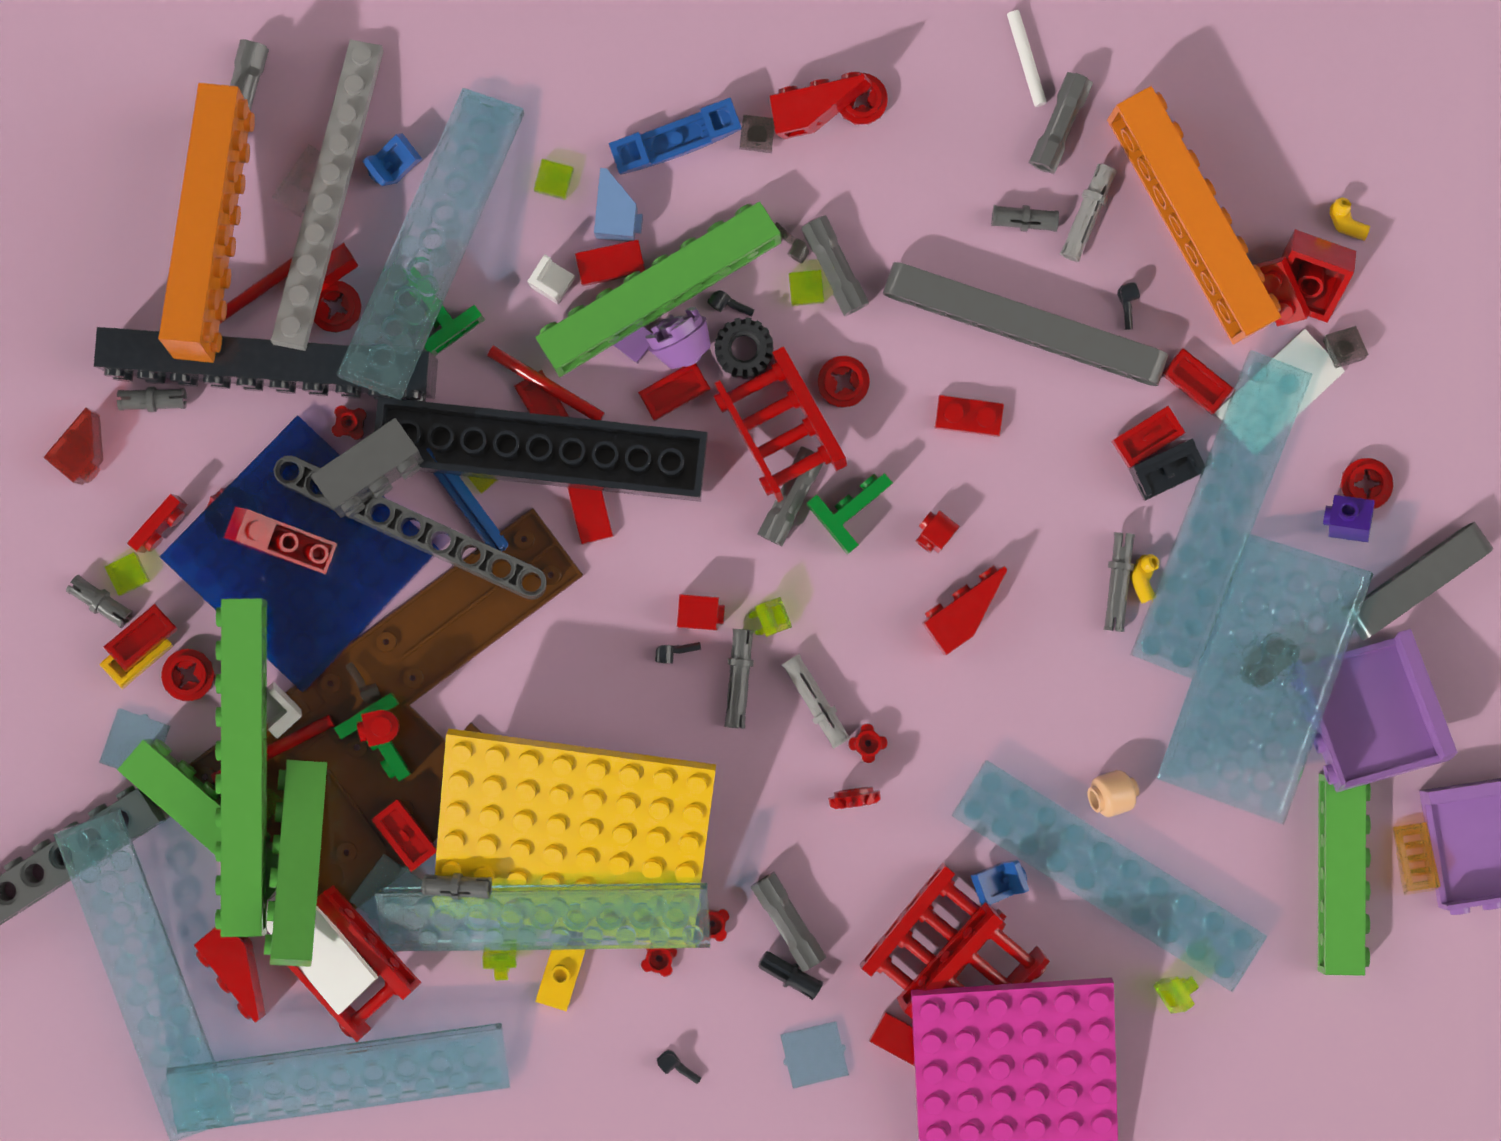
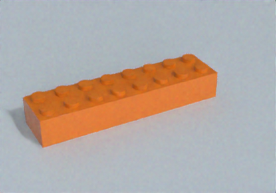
[158,83,255,363]
[1107,85,1281,345]

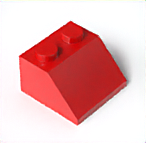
[1281,229,1356,323]

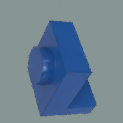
[362,133,422,186]
[971,860,1029,906]

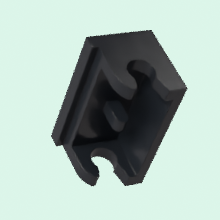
[1128,438,1206,501]

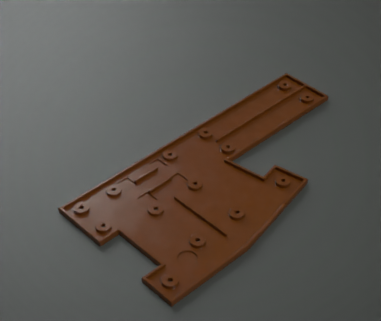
[189,508,584,909]

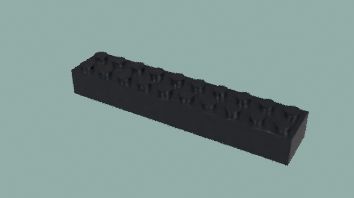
[93,327,438,402]
[374,397,708,502]

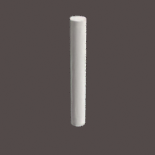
[1007,10,1047,107]

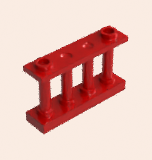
[713,346,848,502]
[860,863,1007,990]
[288,885,422,1043]
[897,902,1050,1019]

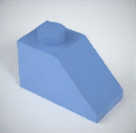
[594,168,643,242]

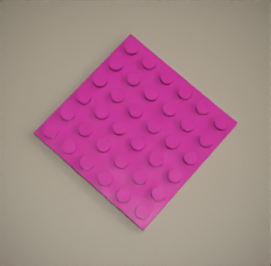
[911,977,1118,1141]

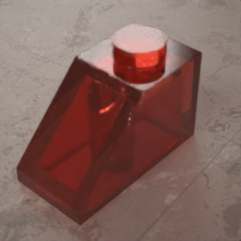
[43,407,103,485]

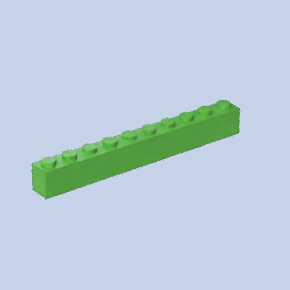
[215,598,267,937]

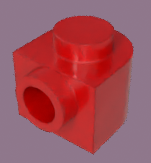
[915,510,960,554]
[357,710,400,747]

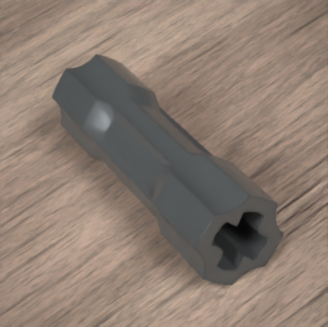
[230,39,269,111]
[1029,72,1093,174]
[801,215,869,316]
[757,446,823,547]
[751,872,826,972]

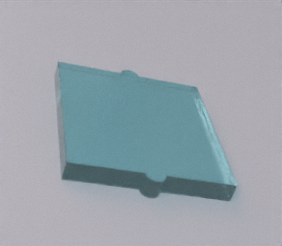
[99,708,170,769]
[349,854,422,931]
[780,1021,849,1089]

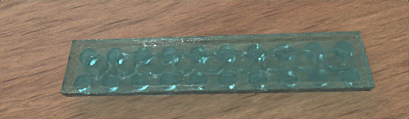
[337,88,524,400]
[1130,350,1313,679]
[951,760,1267,992]
[54,809,236,1141]
[375,883,711,952]
[166,1023,510,1134]

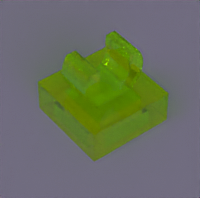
[748,597,792,637]
[482,941,519,981]
[1153,976,1199,1013]

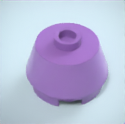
[645,307,711,369]

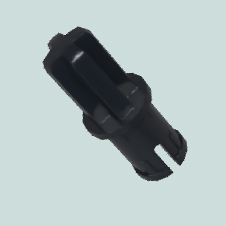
[758,951,823,1000]

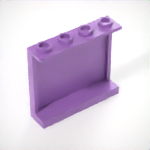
[1290,629,1458,793]
[1419,778,1501,915]

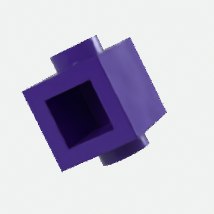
[1323,495,1375,543]

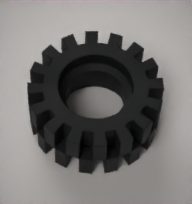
[715,317,774,379]

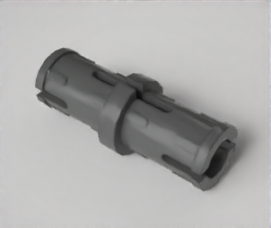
[991,205,1059,232]
[117,386,187,412]
[66,575,133,628]
[422,873,492,900]

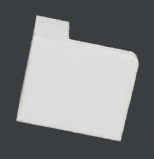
[527,254,575,305]
[267,681,302,739]

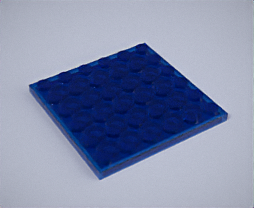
[159,415,440,693]

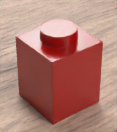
[677,594,725,631]

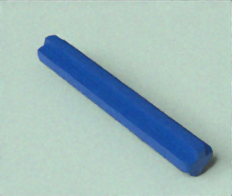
[426,448,509,551]

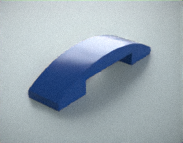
[608,97,742,175]

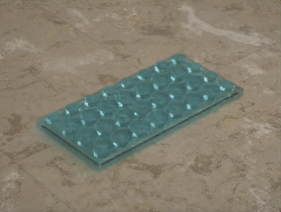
[1156,532,1373,825]

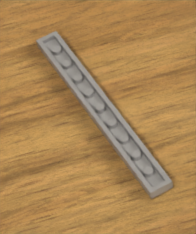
[271,39,383,351]

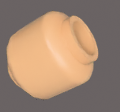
[1087,770,1139,817]

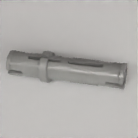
[1060,163,1117,262]
[782,654,851,749]

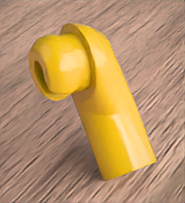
[1329,197,1370,241]
[1130,554,1160,604]

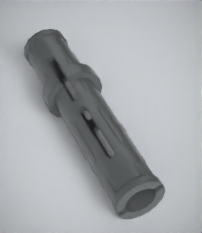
[1103,532,1135,632]
[724,628,754,729]

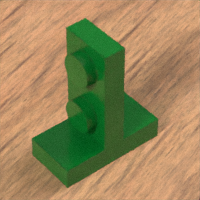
[404,267,485,356]
[806,473,893,555]
[334,693,412,781]

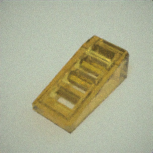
[1392,822,1441,895]

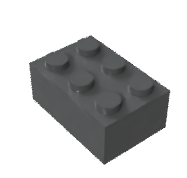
[310,418,424,518]

